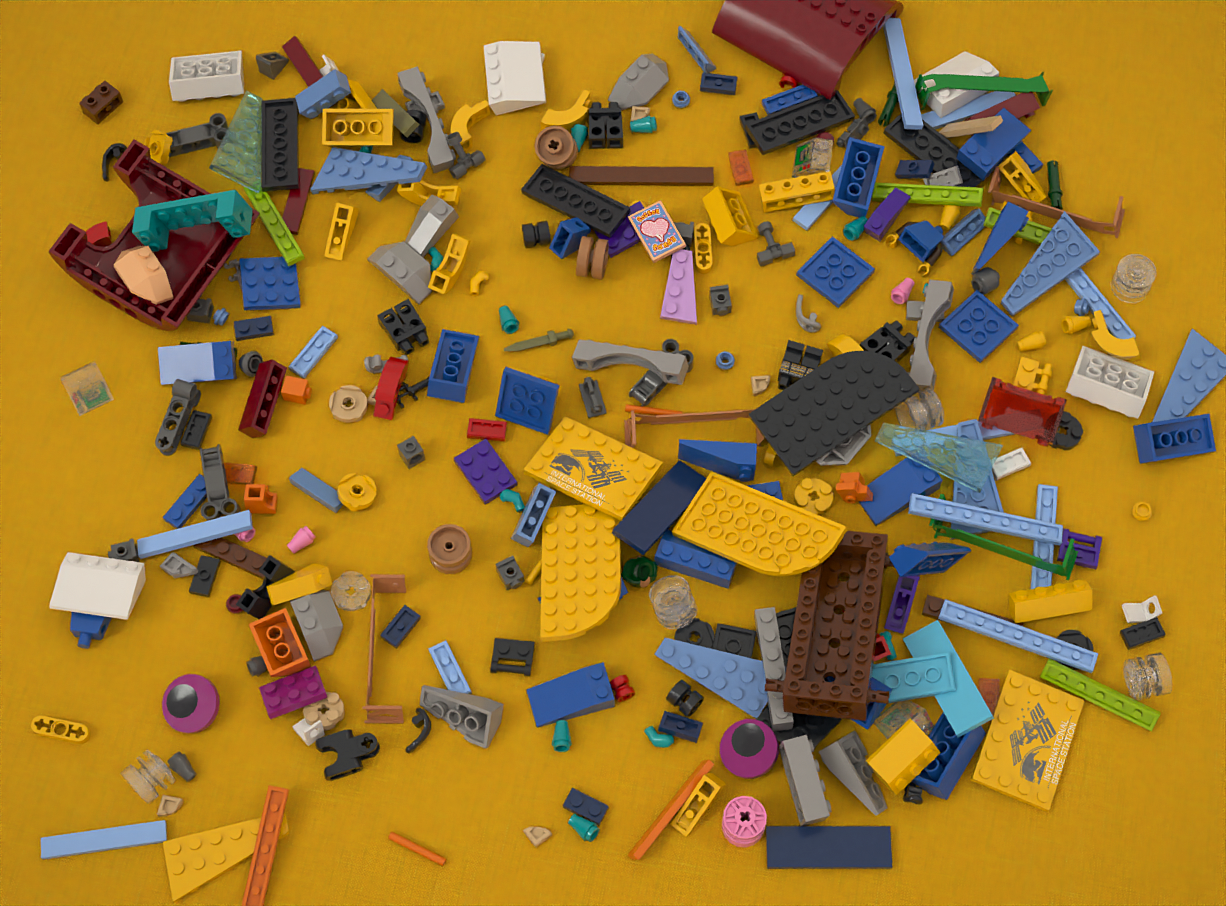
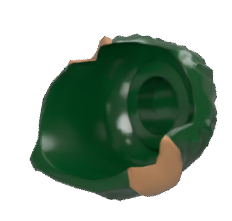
[621,555,658,588]

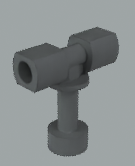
[446,132,486,180]
[757,221,795,267]

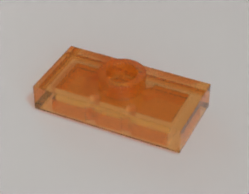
[728,150,754,186]
[224,463,257,485]
[978,678,1000,715]

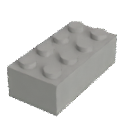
[779,735,831,826]

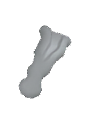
[796,294,821,333]
[364,355,408,374]

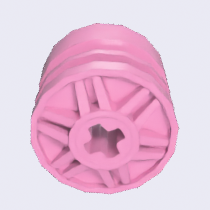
[722,796,767,847]

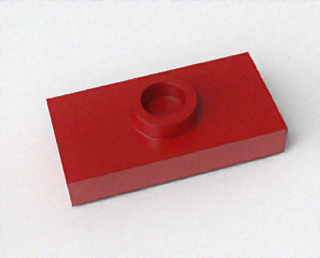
[467,418,507,442]

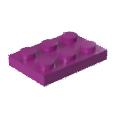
[259,666,328,719]

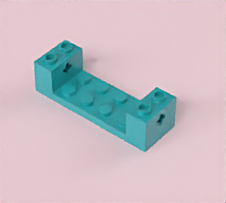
[132,190,253,252]

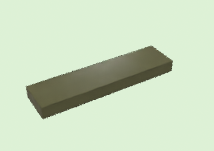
[372,89,419,137]

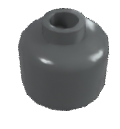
[971,267,1000,295]

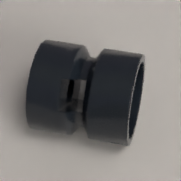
[400,109,427,144]
[522,221,551,248]
[666,680,704,718]

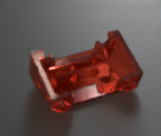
[978,377,1067,447]

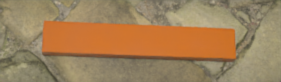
[627,759,714,860]
[241,786,290,906]

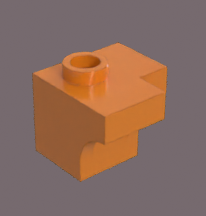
[836,472,873,504]
[244,484,278,514]

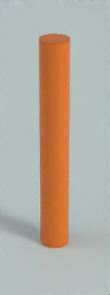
[625,404,682,415]
[388,832,447,866]

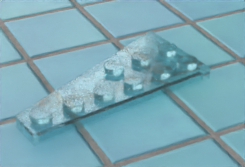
[209,90,262,193]
[875,423,1003,493]

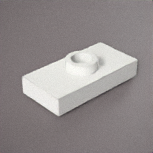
[989,448,1031,480]

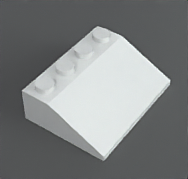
[484,41,546,115]
[169,50,244,102]
[914,51,1000,118]
[1066,346,1154,419]
[49,552,146,620]

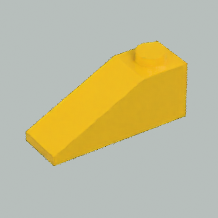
[997,151,1047,203]
[324,203,359,261]
[267,563,332,605]
[670,772,727,837]

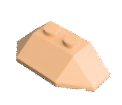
[114,246,173,305]

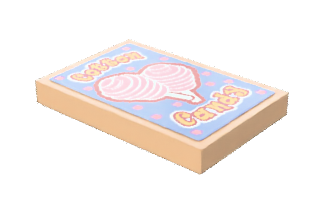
[628,200,686,263]

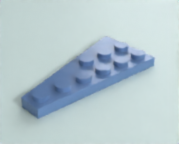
[310,147,427,194]
[1152,329,1226,422]
[950,419,1004,540]
[654,638,787,719]

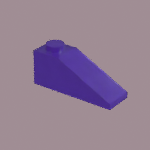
[864,187,911,242]
[884,575,920,634]

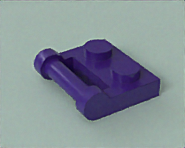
[1057,528,1102,569]

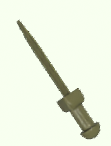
[504,329,574,351]

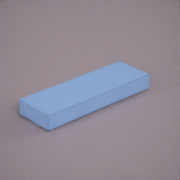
[288,326,338,379]
[428,641,472,694]

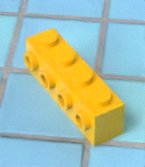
[759,171,835,213]
[1009,580,1092,623]

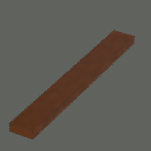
[569,166,714,186]

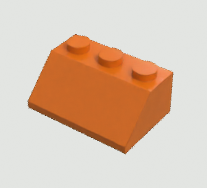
[249,608,311,677]

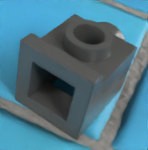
[673,222,694,247]
[709,285,732,316]
[186,298,214,324]
[108,538,140,562]
[496,556,524,590]

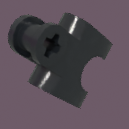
[315,729,380,781]

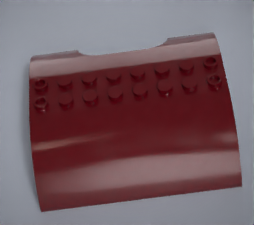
[712,0,904,100]
[48,139,260,331]

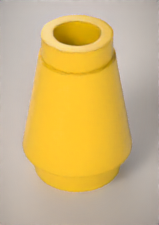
[939,205,961,231]
[1061,316,1091,334]
[1017,331,1046,352]

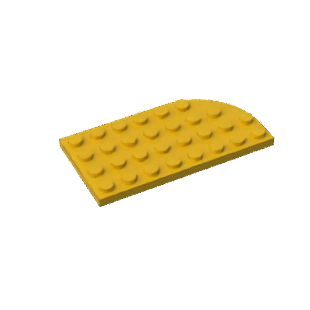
[672,472,847,576]
[540,504,621,642]

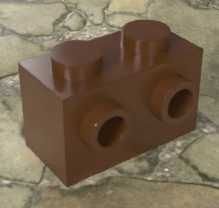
[79,81,123,124]

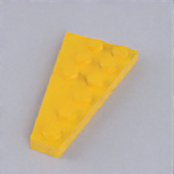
[163,812,290,904]

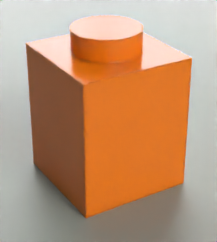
[281,376,312,405]

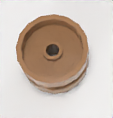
[534,126,578,170]
[576,236,609,280]
[427,524,472,574]

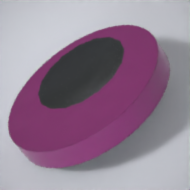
[162,674,220,734]
[720,719,779,779]

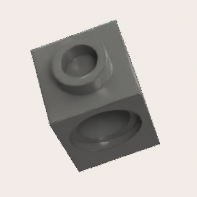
[397,436,425,469]

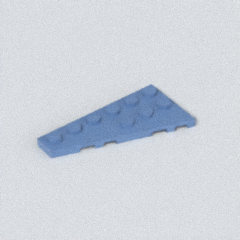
[1001,211,1100,317]

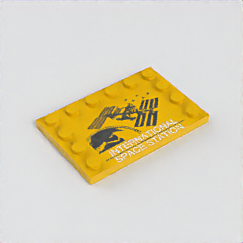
[524,416,663,521]
[971,669,1084,812]

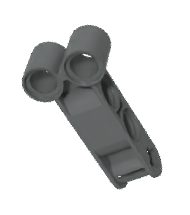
[167,113,232,157]
[628,339,693,406]
[155,379,201,456]
[200,444,241,521]

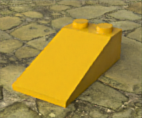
[322,109,394,147]

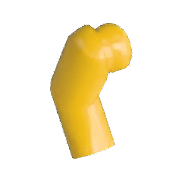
[470,270,489,296]

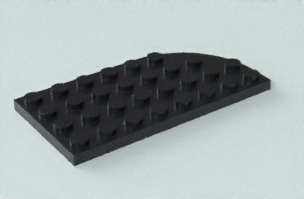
[748,351,920,476]

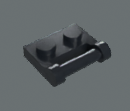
[490,638,535,677]

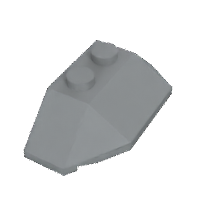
[608,53,669,110]
[367,241,432,305]
[815,425,871,466]
[290,589,343,662]

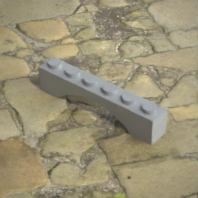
[397,66,456,173]
[908,280,954,393]
[572,339,689,385]
[754,607,793,731]

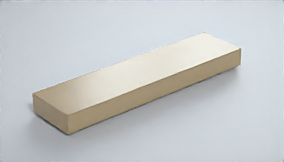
[939,115,1003,138]

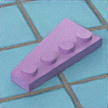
[660,249,697,325]

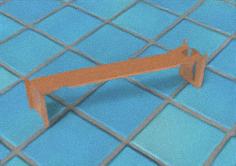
[988,167,1125,238]
[624,409,765,448]
[362,574,406,723]

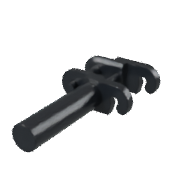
[397,377,429,409]

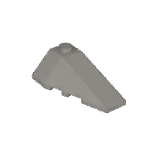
[405,195,459,257]
[420,685,504,749]
[819,730,887,816]

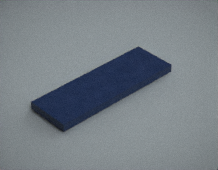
[612,460,707,555]
[766,826,892,869]

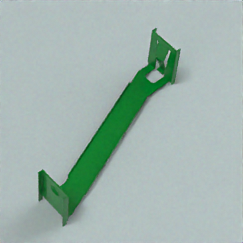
[915,72,1053,110]
[929,494,1078,580]

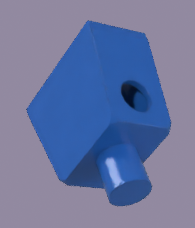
[549,217,591,259]
[70,612,112,649]

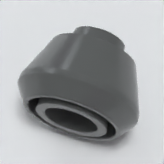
[239,351,263,377]

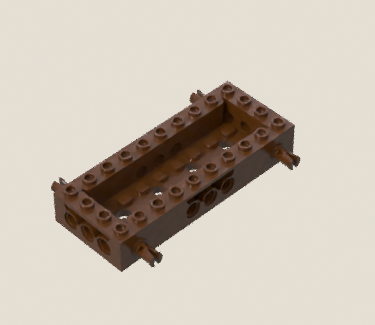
[765,531,895,721]

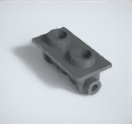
[837,117,869,148]
[579,377,607,418]

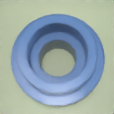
[672,91,690,108]
[1074,298,1090,316]
[213,308,229,326]
[716,351,735,370]

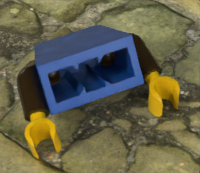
[886,221,944,278]

